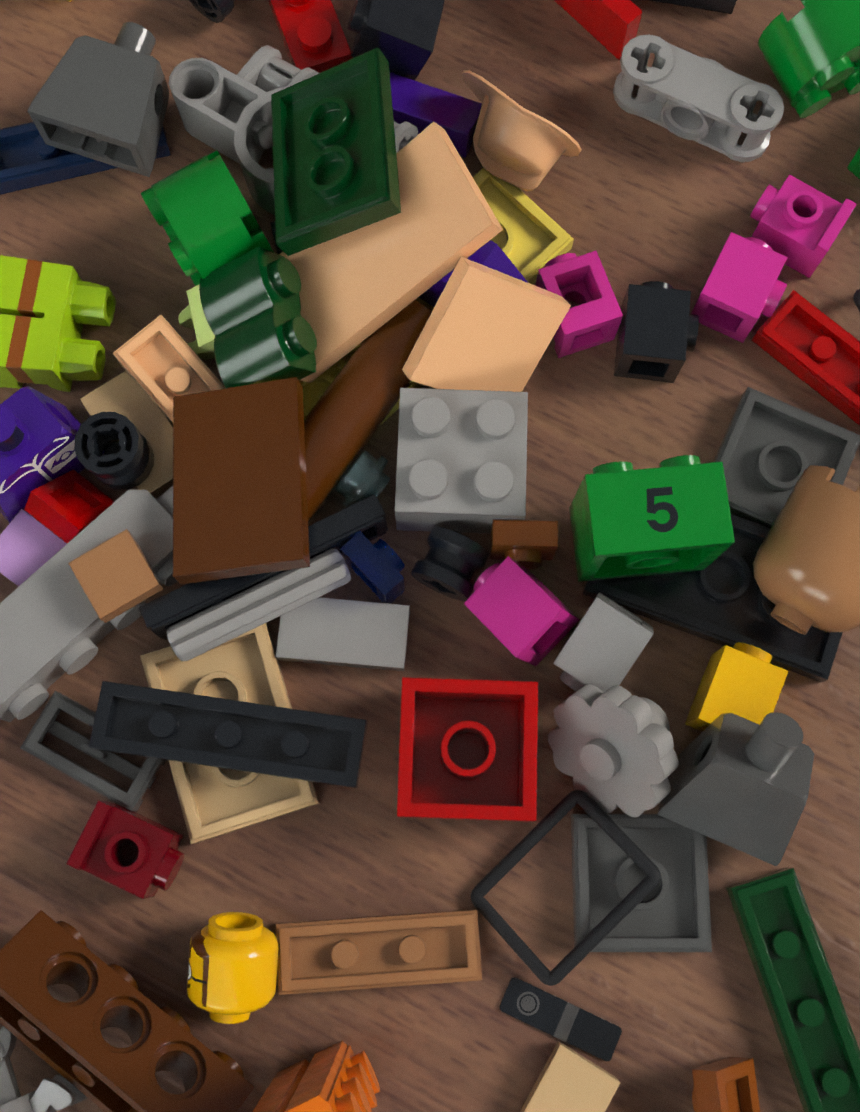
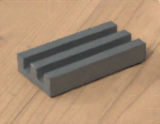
[20,691,167,812]

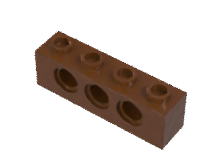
[0,910,255,1112]

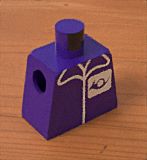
[0,386,105,523]

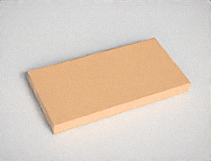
[279,121,503,383]

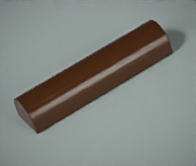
[304,300,432,522]

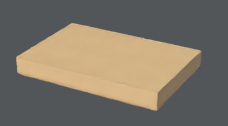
[140,623,320,844]

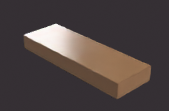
[276,909,482,995]

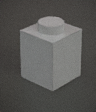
[553,592,654,693]

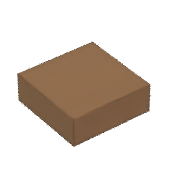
[68,529,164,623]

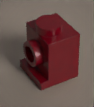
[66,800,184,899]

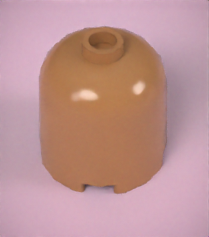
[753,465,860,635]

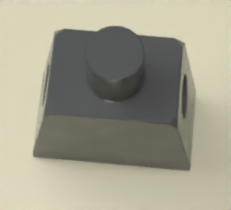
[28,22,169,177]
[657,712,814,867]

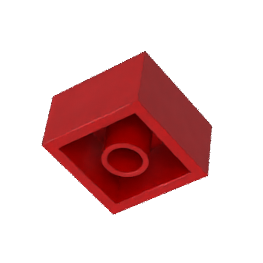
[397,677,538,822]

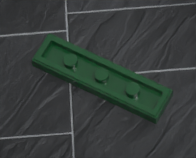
[726,867,860,1112]

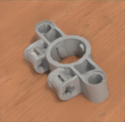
[169,45,418,215]

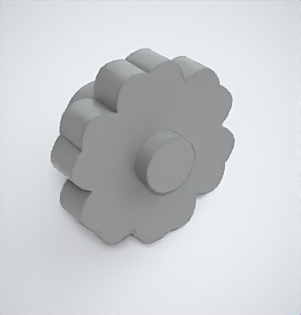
[548,684,679,818]

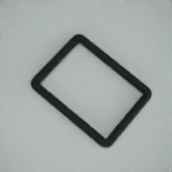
[471,790,661,986]

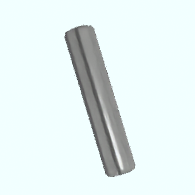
[166,549,351,661]

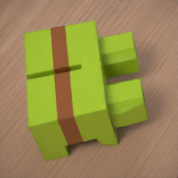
[0,255,116,392]

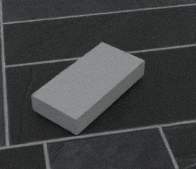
[276,597,410,671]

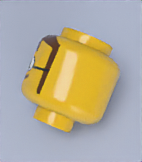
[187,912,279,1024]

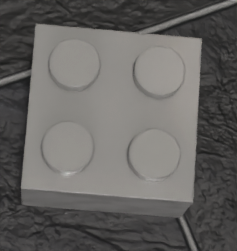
[395,388,528,534]

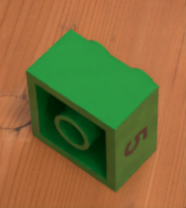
[569,455,735,582]

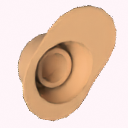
[462,70,582,191]

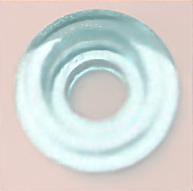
[334,450,391,507]

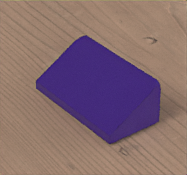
[390,72,482,158]

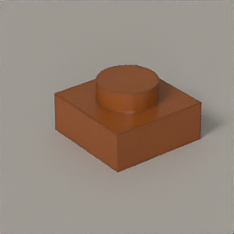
[490,520,558,569]
[692,1057,760,1112]

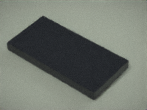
[582,514,843,682]

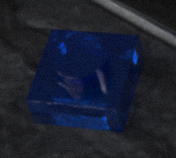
[341,531,405,604]

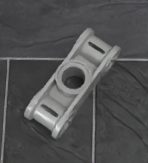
[613,34,784,162]

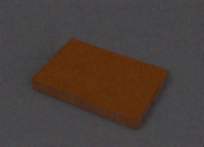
[173,377,310,584]

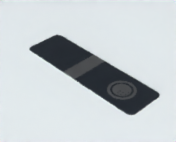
[500,977,622,1061]

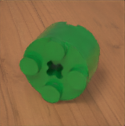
[758,0,860,118]
[141,150,274,286]

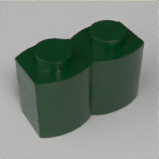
[199,246,317,388]

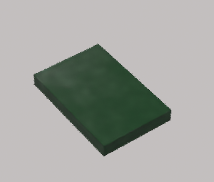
[271,48,401,256]

